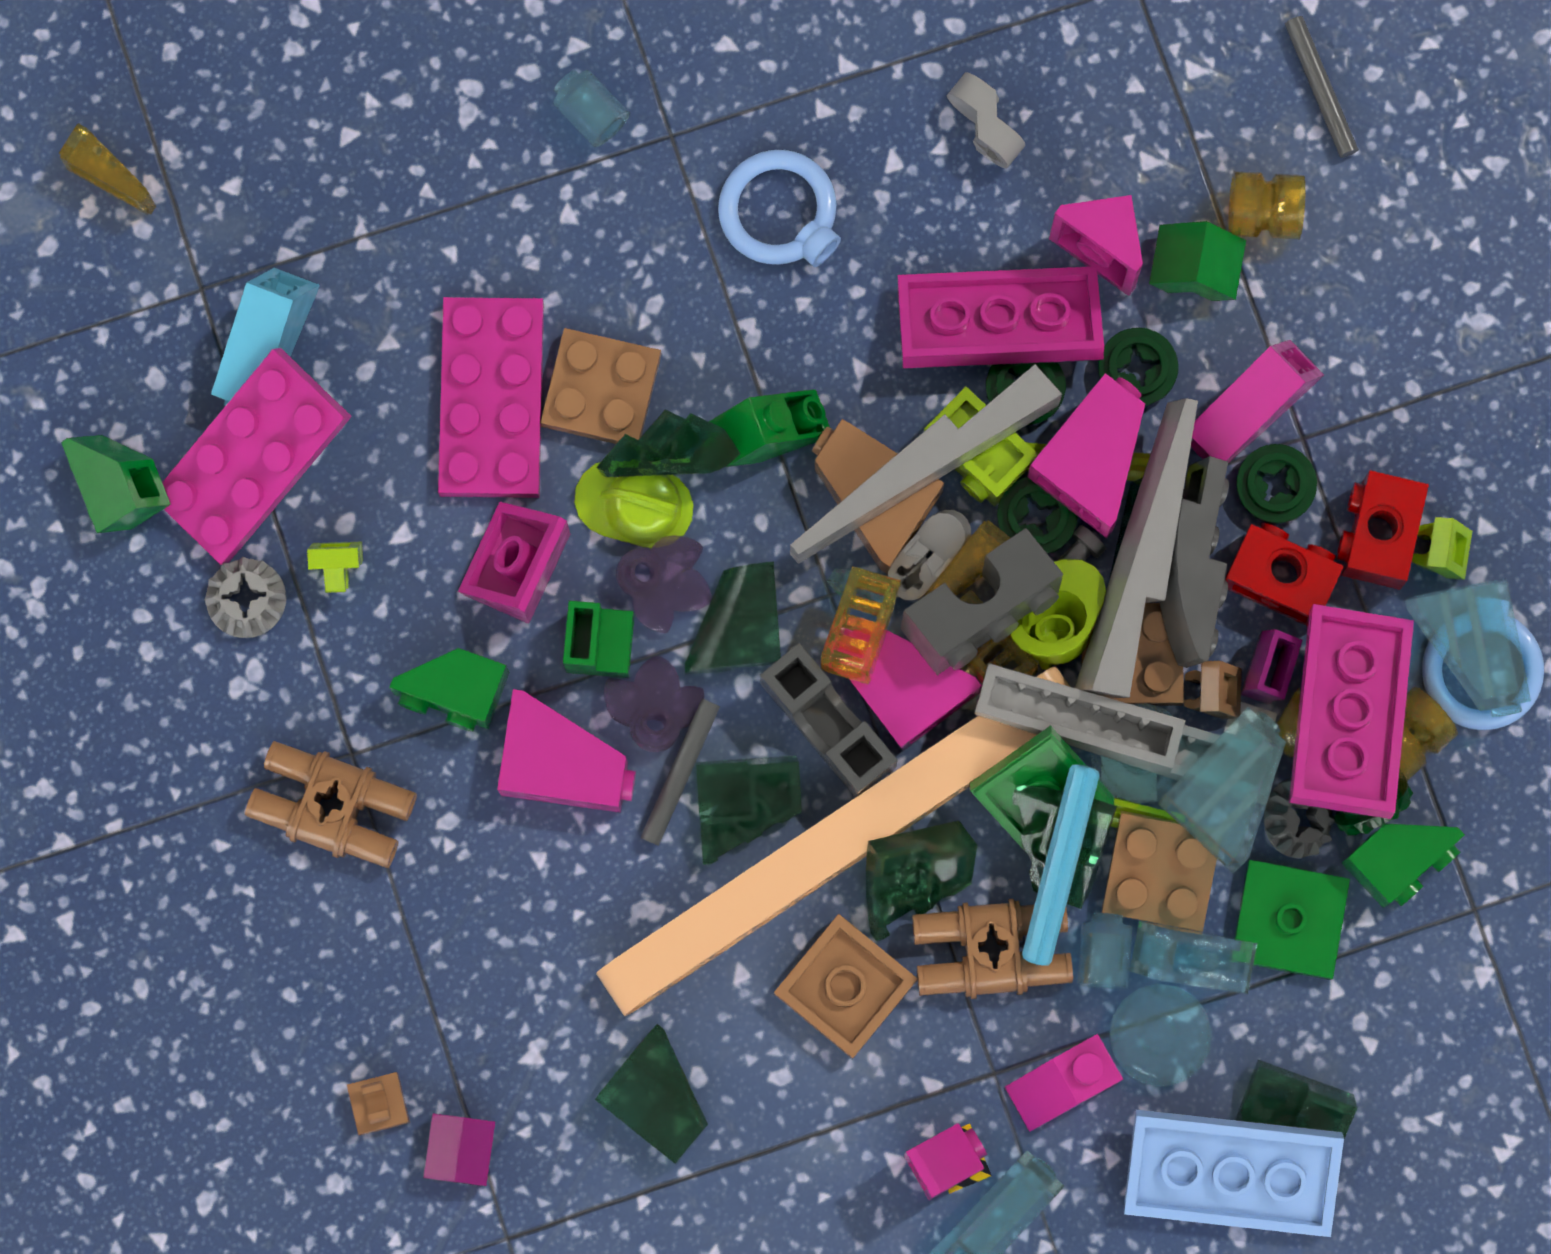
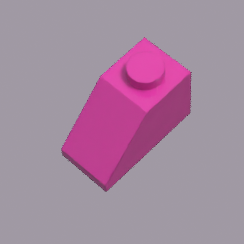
[1004,1034,1123,1132]
[904,1123,987,1201]

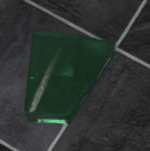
[597,409,741,477]
[685,561,781,675]
[695,755,802,864]
[1012,785,1117,909]
[866,820,977,941]
[595,1024,708,1165]
[1235,1060,1358,1139]

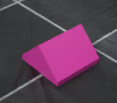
[1049,195,1143,296]
[458,502,571,624]

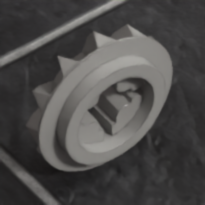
[204,557,286,638]

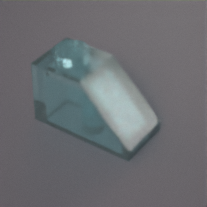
[1130,921,1257,994]

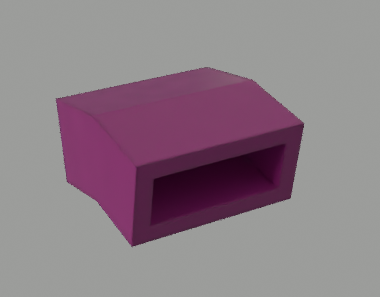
[1241,629,1303,704]
[423,1113,495,1186]

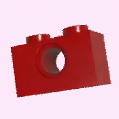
[1336,470,1429,590]
[1225,523,1344,626]

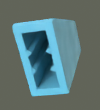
[211,268,320,406]

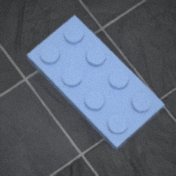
[1124,1110,1344,1237]

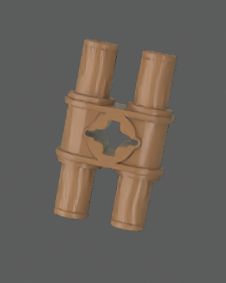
[245,741,417,868]
[912,899,1073,999]

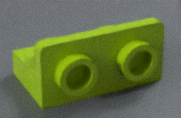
[924,386,1039,506]

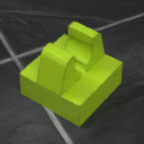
[1412,517,1473,580]
[307,541,363,593]

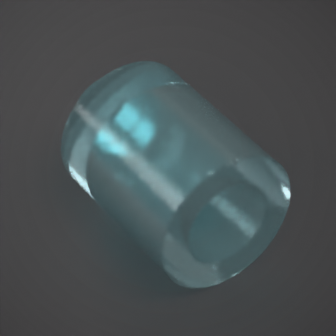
[553,70,630,147]
[1077,913,1133,989]

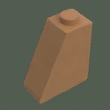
[812,419,944,574]

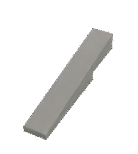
[790,364,1062,564]
[1075,398,1198,699]
[974,664,1280,808]

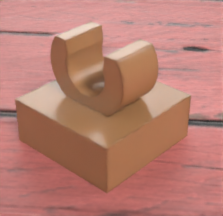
[1184,661,1242,719]
[347,1072,410,1136]

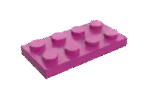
[898,266,1104,368]
[438,297,544,498]
[162,348,352,565]
[1289,604,1414,819]

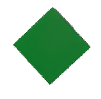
[1149,221,1246,301]
[563,601,635,678]

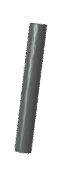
[1285,16,1359,158]
[640,699,720,846]

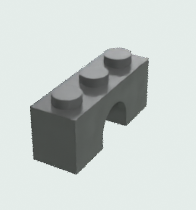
[901,528,1063,676]
[760,643,898,798]

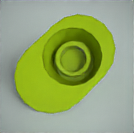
[574,459,694,549]
[1011,559,1106,670]

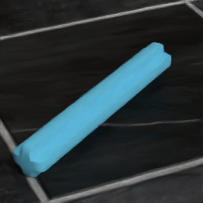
[1022,764,1100,966]

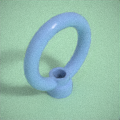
[718,150,841,267]
[1422,597,1544,730]

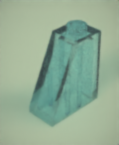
[1405,578,1531,717]
[1158,707,1286,874]
[928,1150,1065,1254]

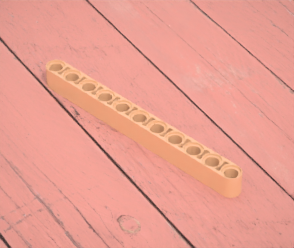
[596,666,1070,1016]

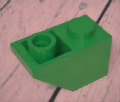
[709,389,830,467]
[61,435,171,533]
[389,648,510,732]
[1342,824,1465,908]

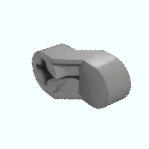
[947,72,1026,169]
[888,510,971,600]

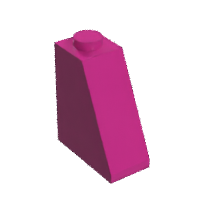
[1191,340,1324,463]
[1027,373,1145,538]
[827,620,982,751]
[497,689,636,813]

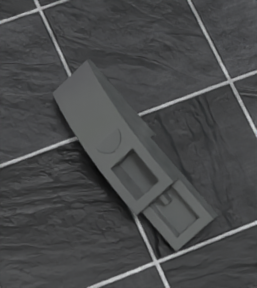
[1159,456,1229,668]

